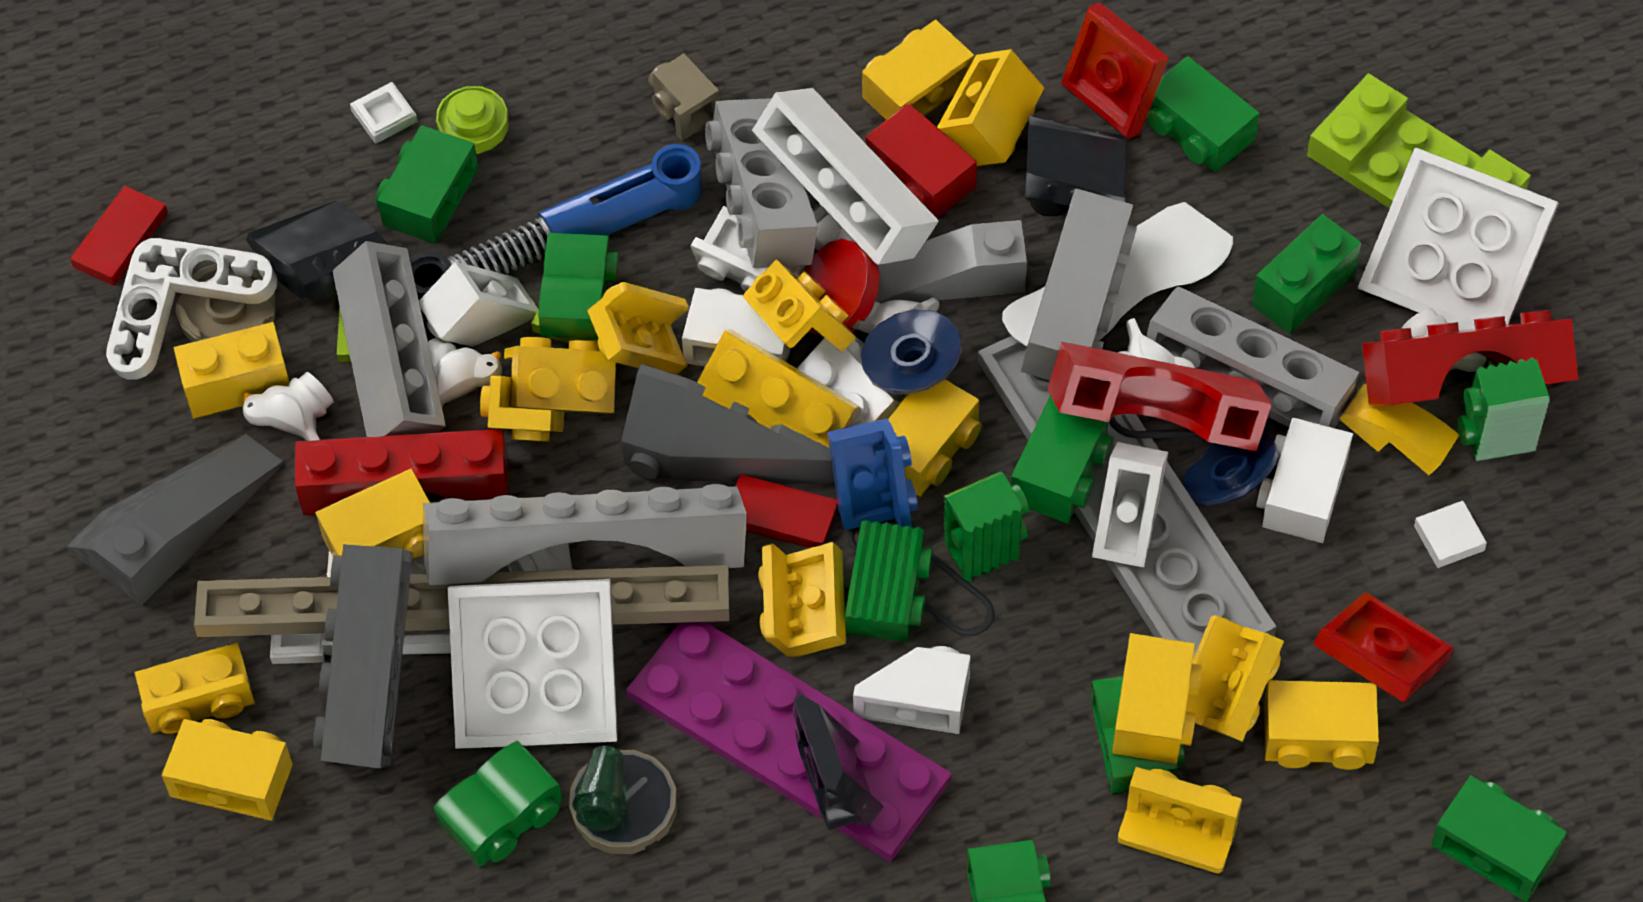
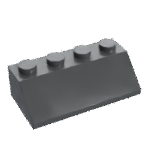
[313,544,413,768]

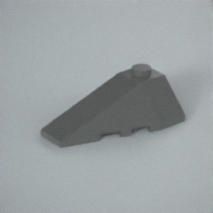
[621,364,835,484]
[66,434,284,606]

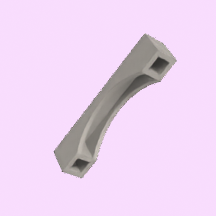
[423,484,747,586]

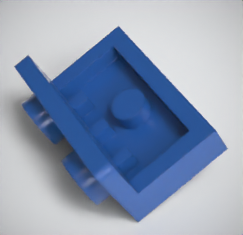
[827,418,918,530]

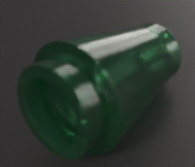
[572,746,627,831]

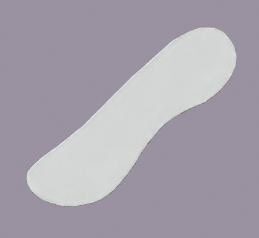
[1002,202,1233,346]

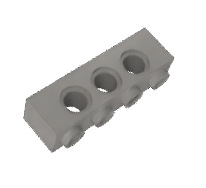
[705,98,818,268]
[1146,286,1360,428]

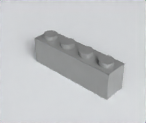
[1021,188,1137,380]
[333,241,446,437]

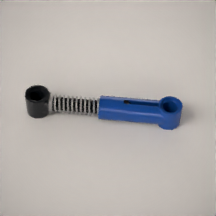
[410,144,703,318]

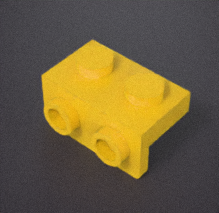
[743,259,856,353]
[587,282,689,374]
[504,337,616,414]
[480,375,564,441]
[758,542,846,657]
[1185,615,1284,742]
[1118,767,1242,874]

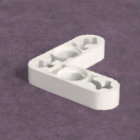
[106,238,277,380]

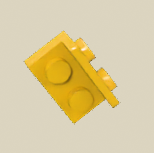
[135,642,255,734]

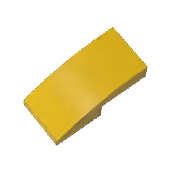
[1339,384,1459,475]

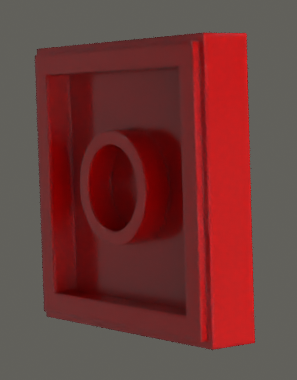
[1061,2,1169,139]
[1313,593,1454,703]

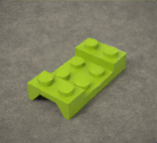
[1307,73,1531,208]

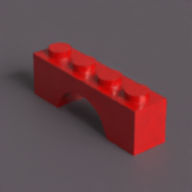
[1362,310,1578,405]
[1047,342,1272,451]
[295,429,509,515]

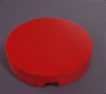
[805,238,880,337]

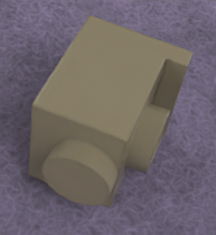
[648,54,720,141]

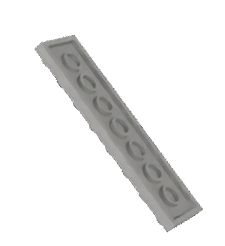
[978,336,1277,658]

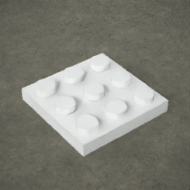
[1358,147,1559,330]
[448,579,618,749]

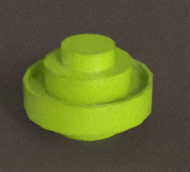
[436,86,509,154]

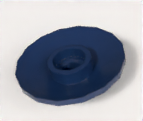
[861,309,962,395]
[1182,433,1278,506]

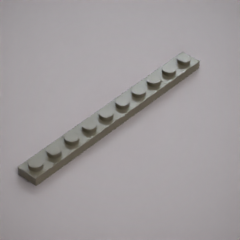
[194,565,730,637]

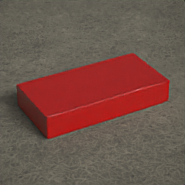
[70,186,168,286]
[736,474,838,548]

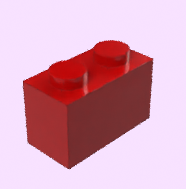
[865,103,977,218]

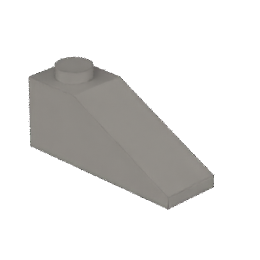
[872,220,1027,303]

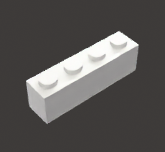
[752,88,939,265]

